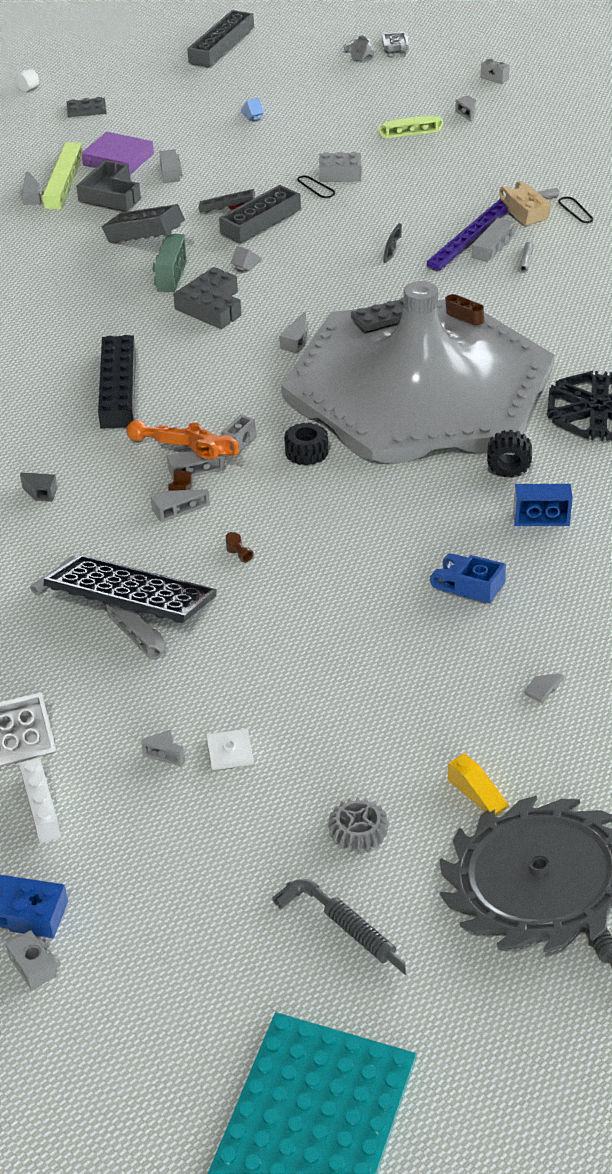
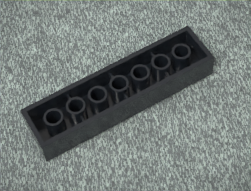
[98,335,136,428]

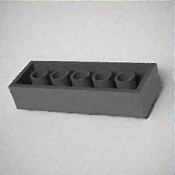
[219,185,301,243]
[101,204,185,243]

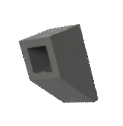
[20,472,58,502]

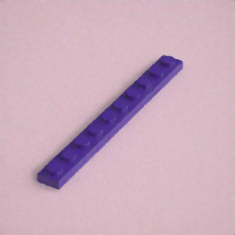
[427,199,508,271]

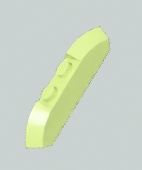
[378,116,443,138]

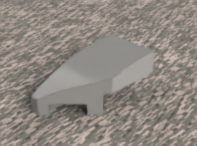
[524,674,564,704]

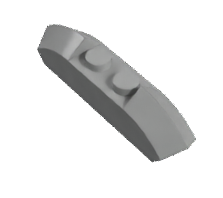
[106,604,165,660]

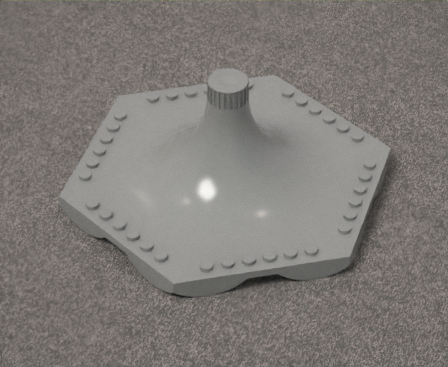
[281,281,555,464]

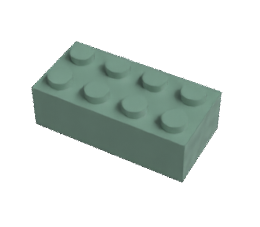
[153,234,187,292]

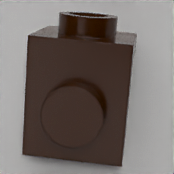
[168,470,192,491]

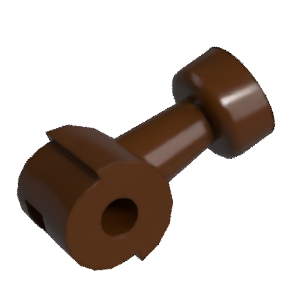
[226,532,254,563]

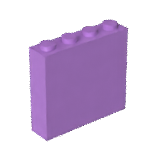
[81,132,154,175]

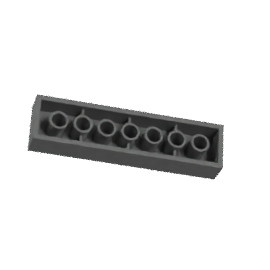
[187,10,254,67]

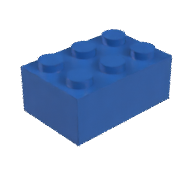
[513,484,573,526]

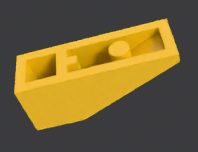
[448,753,509,816]

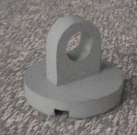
[350,35,375,61]

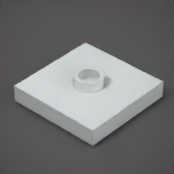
[206,729,254,770]

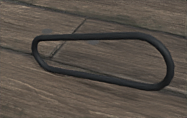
[297,175,335,198]
[558,197,594,223]

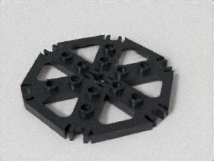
[547,371,612,441]

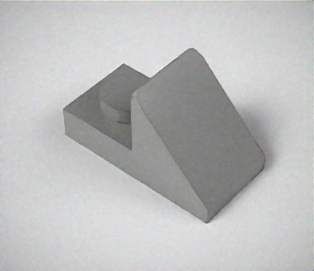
[141,730,185,767]

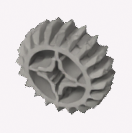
[328,797,388,853]

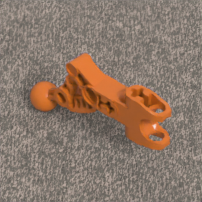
[126,420,239,460]

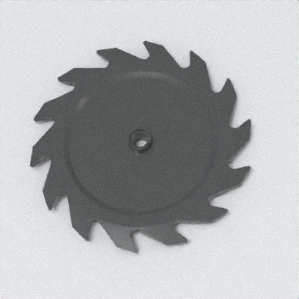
[439,796,612,953]

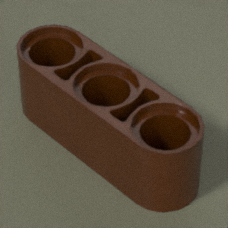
[445,294,485,325]

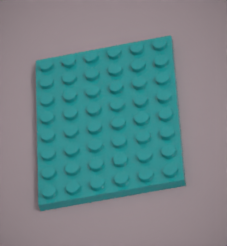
[207,1012,416,1174]

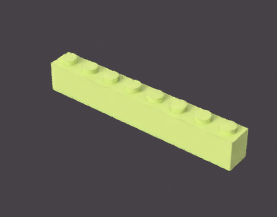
[42,142,83,209]

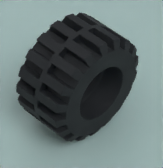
[284,422,328,466]
[487,430,532,477]

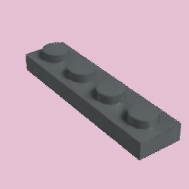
[198,189,256,213]

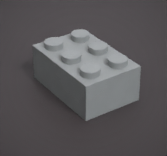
[319,152,361,182]

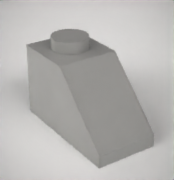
[455,95,476,121]
[230,246,262,271]

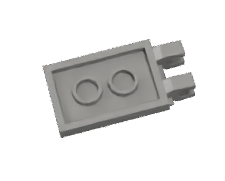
[382,32,409,57]

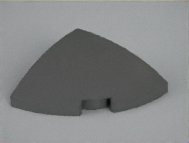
[383,223,402,263]

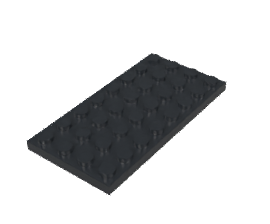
[43,555,217,623]

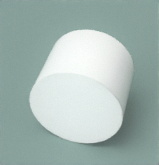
[15,68,39,92]

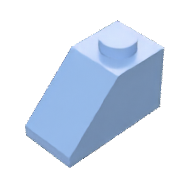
[241,98,264,120]

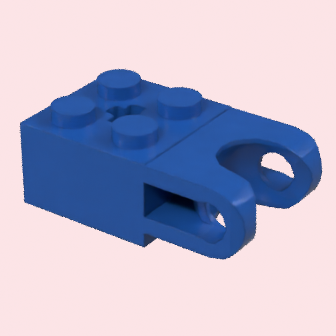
[430,553,506,603]
[0,875,68,939]

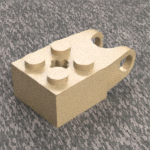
[499,181,551,226]

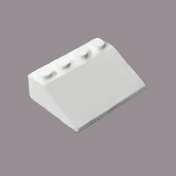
[0,692,57,766]

